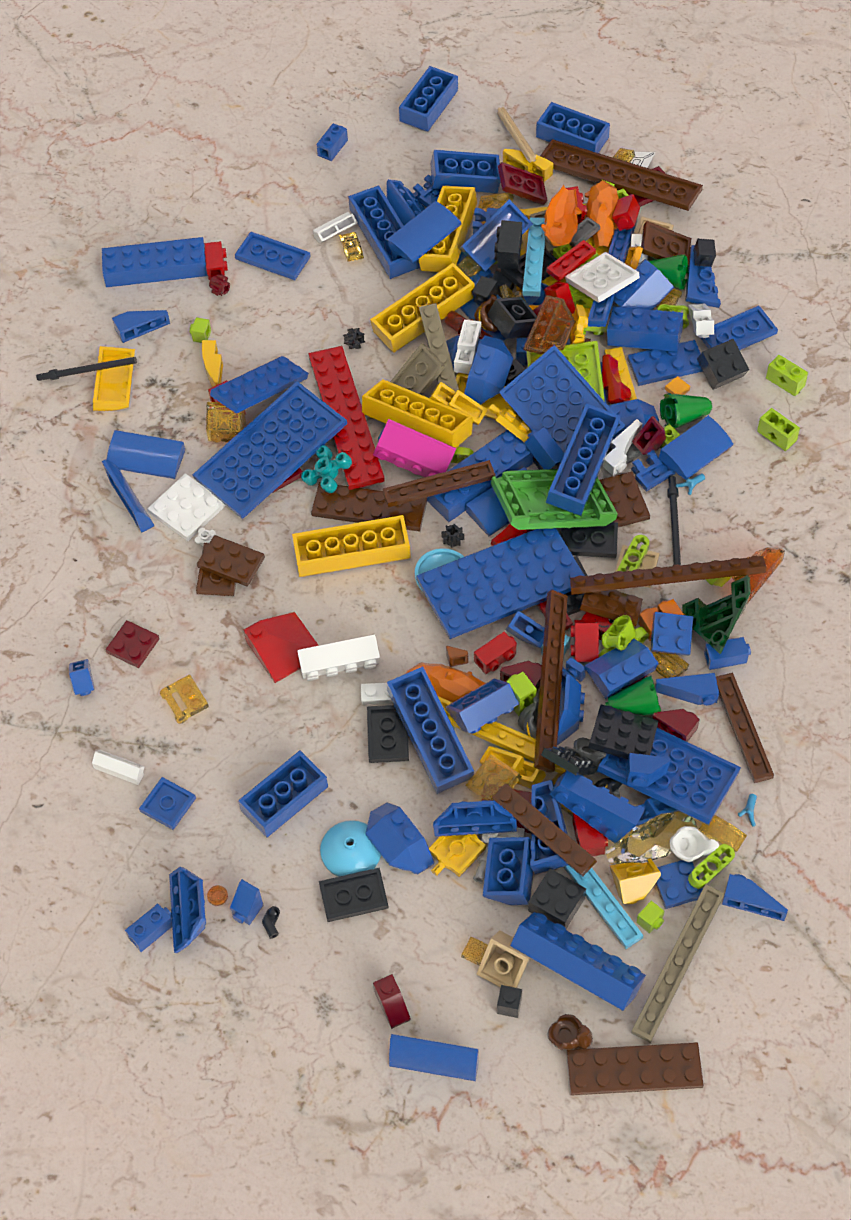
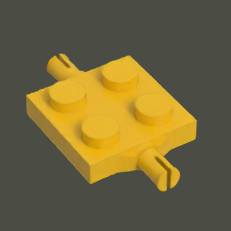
[570,304,588,344]
[488,403,532,442]
[429,834,486,877]

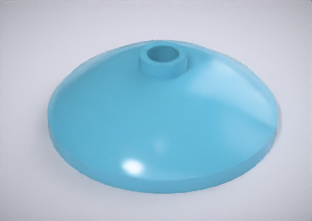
[415,549,464,590]
[320,821,381,877]

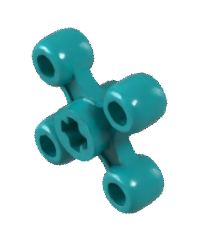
[301,445,352,493]

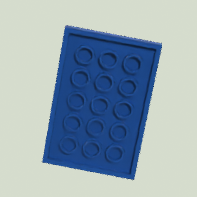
[499,345,626,464]
[597,728,741,825]

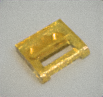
[160,674,209,724]

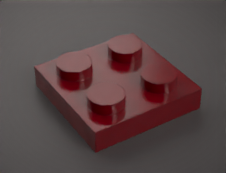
[105,620,160,668]

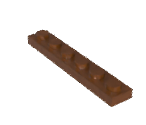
[383,460,495,507]
[716,672,774,783]
[492,783,597,877]

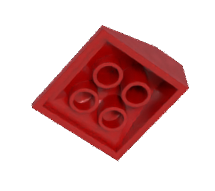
[243,612,319,683]

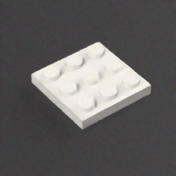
[565,252,640,303]
[147,473,226,541]

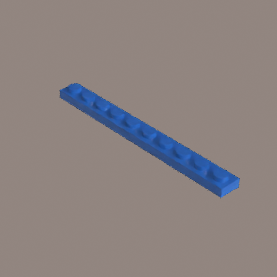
[588,220,637,327]

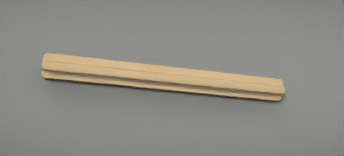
[497,107,536,163]

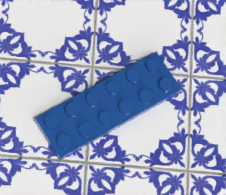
[210,356,309,414]

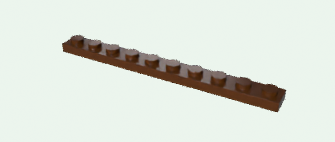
[570,556,766,594]
[534,590,568,773]

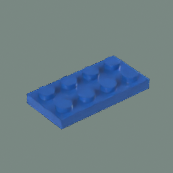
[235,232,311,280]
[700,306,778,350]
[627,340,703,386]

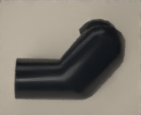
[262,906,280,939]

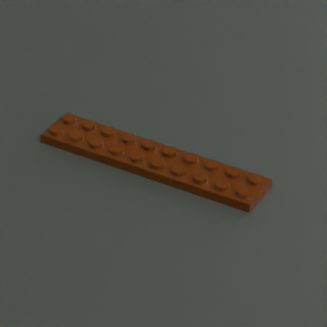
[540,139,703,211]

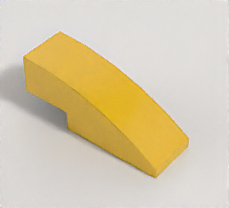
[503,149,553,182]
[202,340,223,387]
[429,382,487,425]
[479,746,546,789]

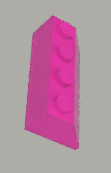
[373,419,456,477]

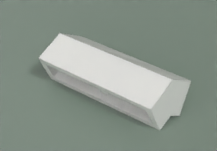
[313,212,357,244]
[92,750,145,785]

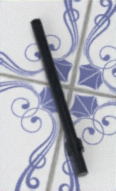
[36,357,137,381]
[667,475,681,565]

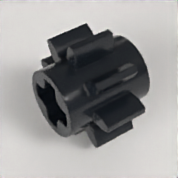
[343,328,365,349]
[441,524,465,548]

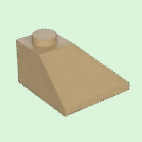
[477,930,530,988]

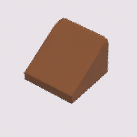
[446,646,469,667]

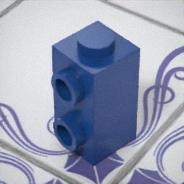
[316,123,348,161]
[524,427,565,470]
[704,637,751,670]
[125,904,172,952]

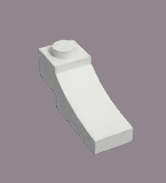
[688,303,714,338]
[454,320,481,374]
[603,419,642,476]

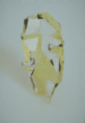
[606,811,698,865]

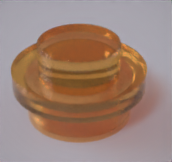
[207,885,228,906]

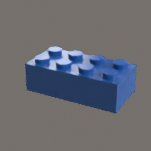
[399,66,458,132]
[536,102,610,153]
[430,150,501,193]
[607,307,683,352]
[238,750,328,838]

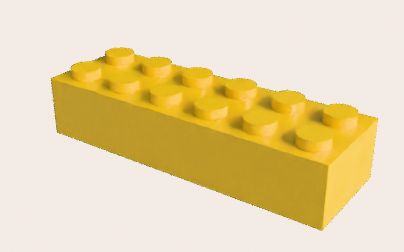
[419,186,477,272]
[370,263,475,353]
[362,379,473,448]
[292,515,411,577]

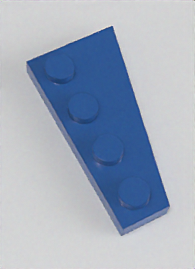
[685,245,721,308]

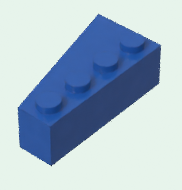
[549,770,645,844]
[530,780,568,874]

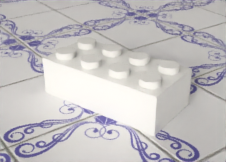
[298,635,380,681]

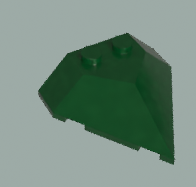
[682,576,751,654]

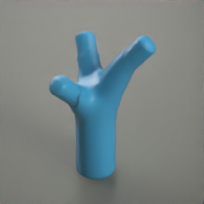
[676,473,705,495]
[738,794,757,827]

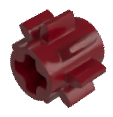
[209,274,230,296]

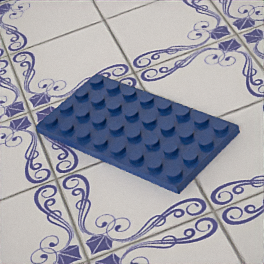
[192,381,348,519]
[416,528,585,639]

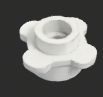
[195,528,216,546]

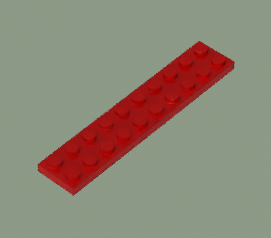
[308,346,385,490]

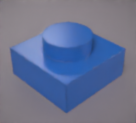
[565,657,586,682]

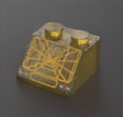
[206,402,247,442]

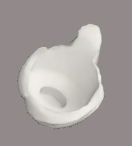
[669,826,719,862]

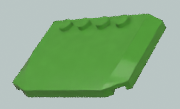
[491,469,618,530]

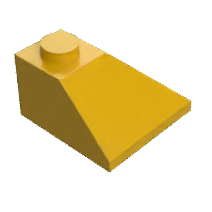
[610,857,661,904]

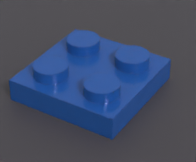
[650,612,693,656]
[139,777,196,830]
[655,860,703,909]

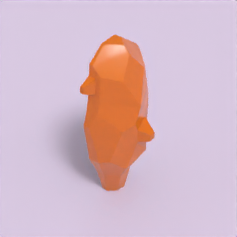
[585,180,619,249]
[541,185,582,247]
[406,662,486,703]

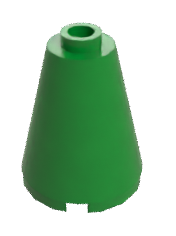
[649,254,688,289]
[660,393,712,429]
[605,676,661,716]

